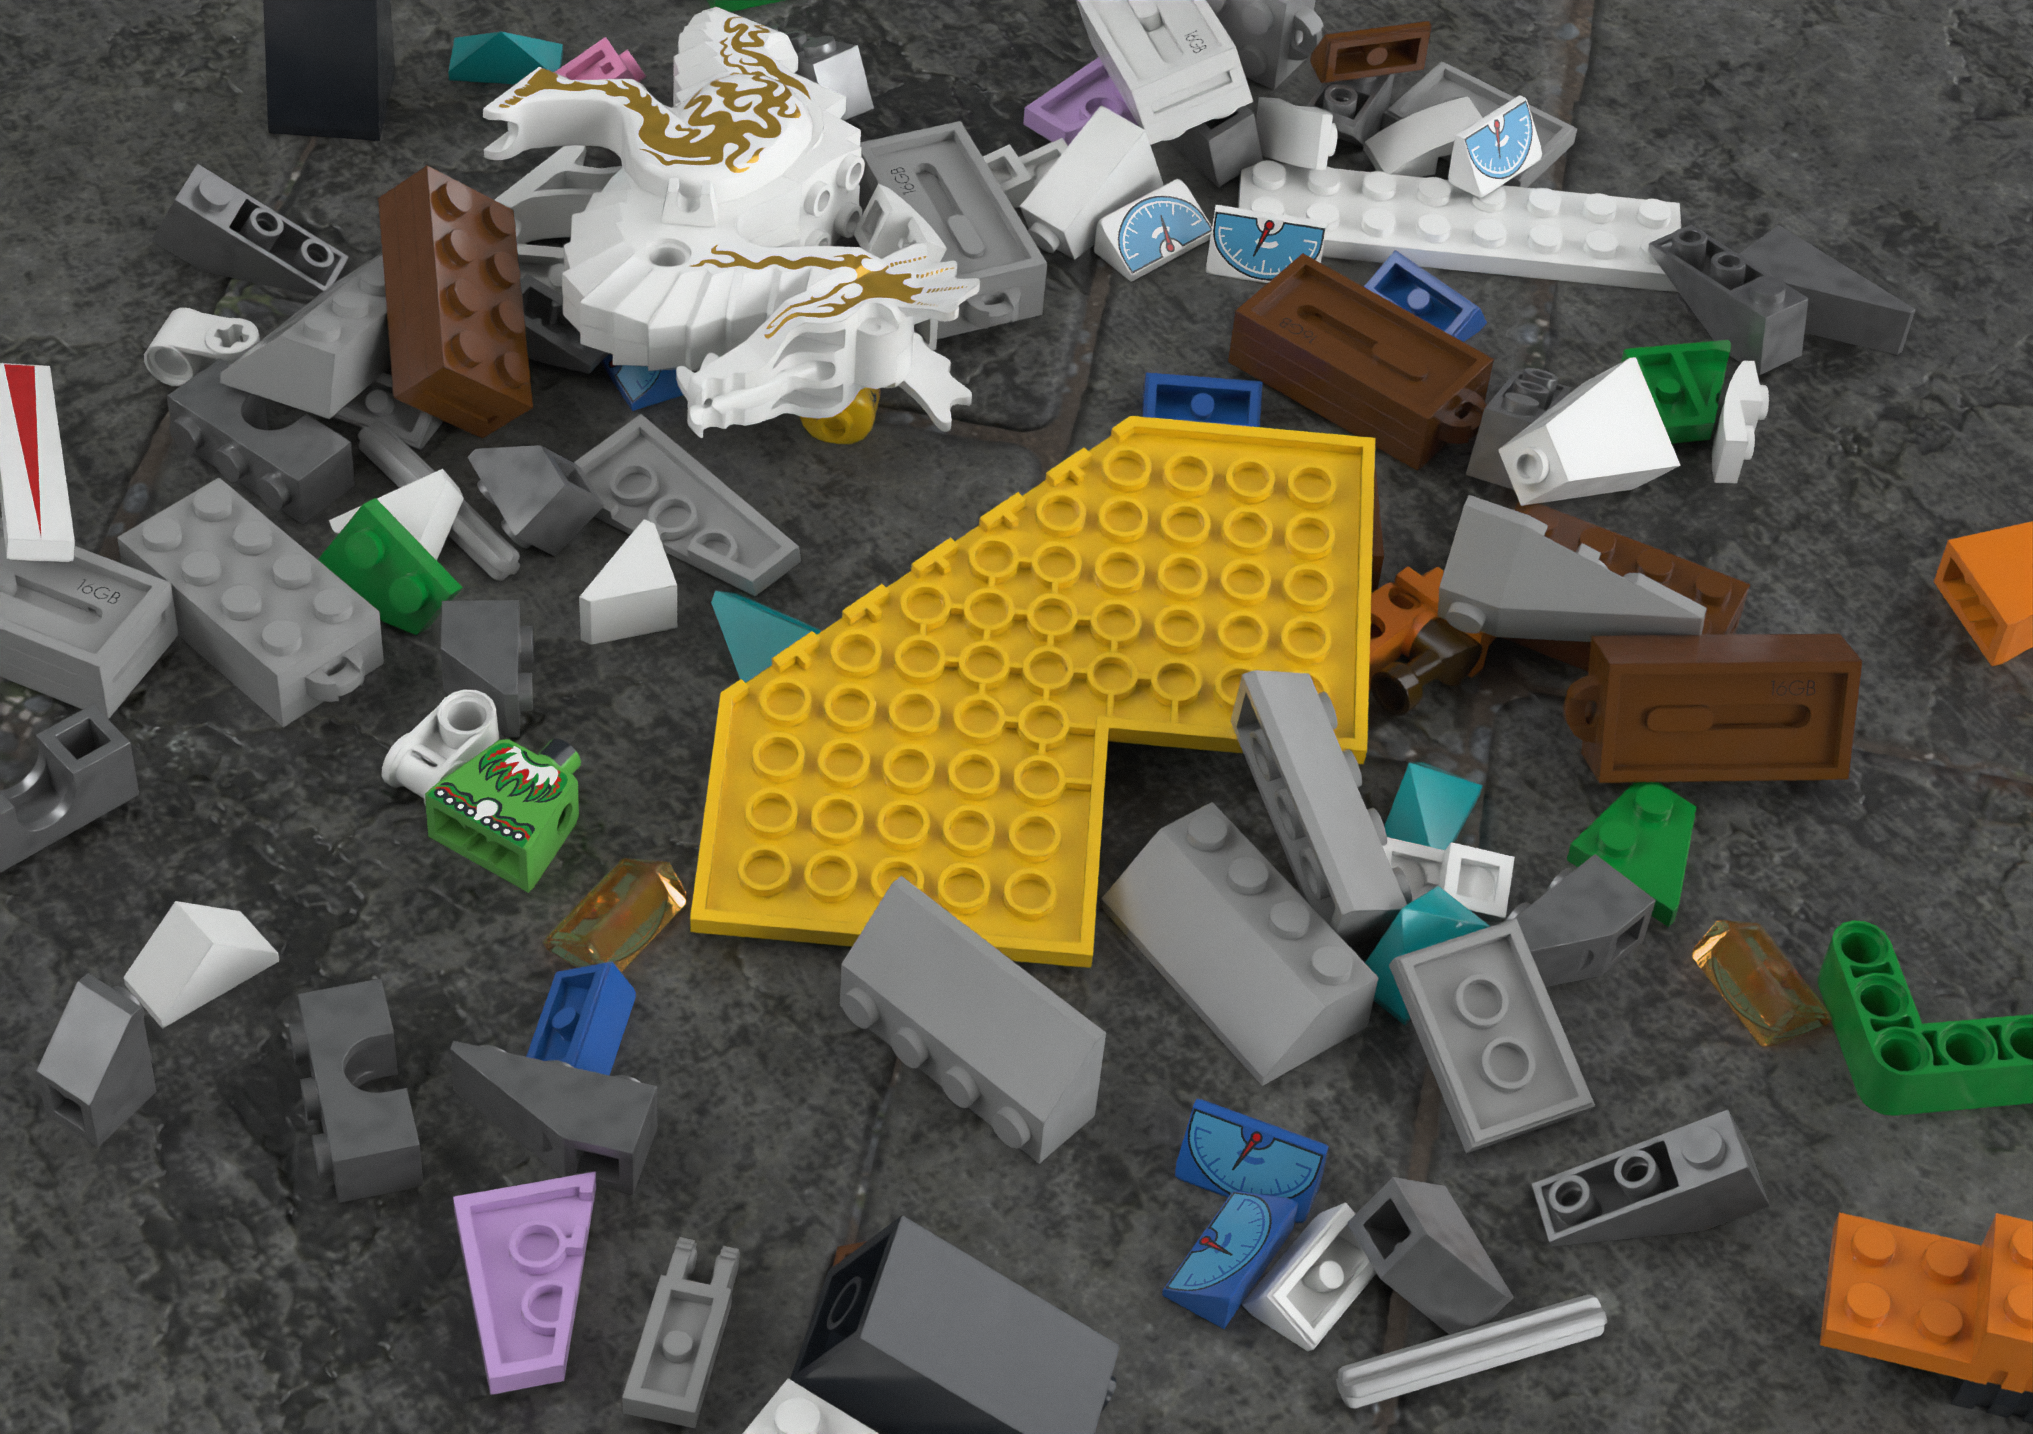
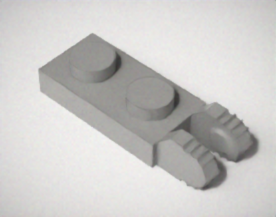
[622,1237,740,1428]

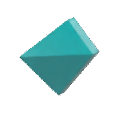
[448,31,563,84]
[711,591,823,683]
[1384,762,1483,850]
[1365,886,1490,1025]

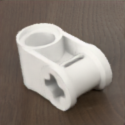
[144,308,260,387]
[382,690,499,806]

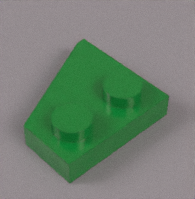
[1621,340,1732,444]
[317,498,463,635]
[1567,782,1696,927]

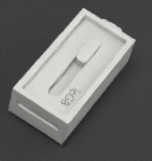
[1076,0,1253,145]

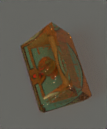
[543,858,688,972]
[1691,920,1832,1047]

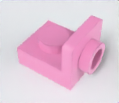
[555,37,646,82]

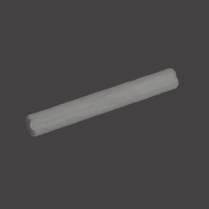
[358,421,520,581]
[1336,1294,1607,1408]

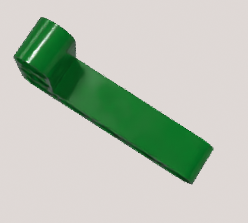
[1817,920,2033,1116]

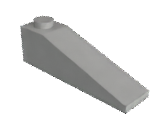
[1438,495,1707,642]

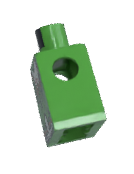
[425,738,581,893]

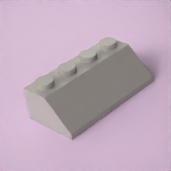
[220,254,391,419]
[1230,670,1412,947]
[1100,802,1378,1086]
[840,876,1106,1164]

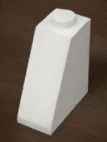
[1020,105,1164,260]

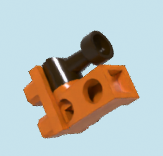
[1369,566,1496,716]

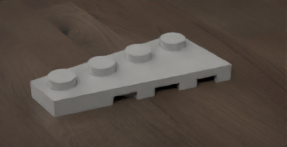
[574,414,801,596]

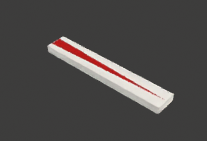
[0,363,75,562]

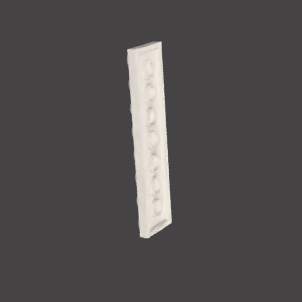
[1238,160,1681,292]

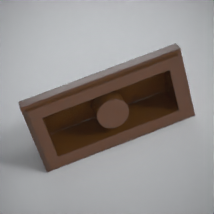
[1310,21,1432,83]

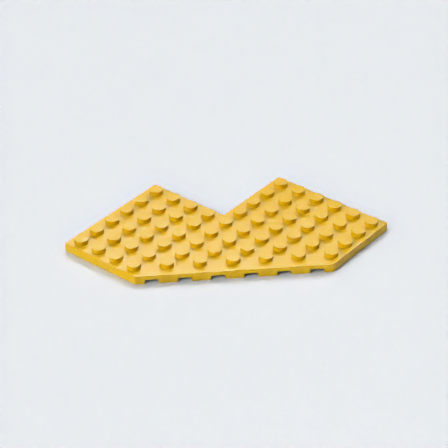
[690,416,1375,968]

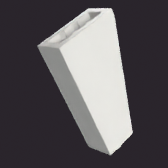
[1498,357,1681,506]

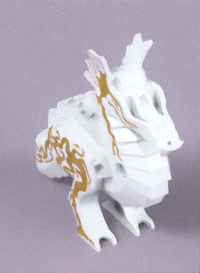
[483,7,980,438]

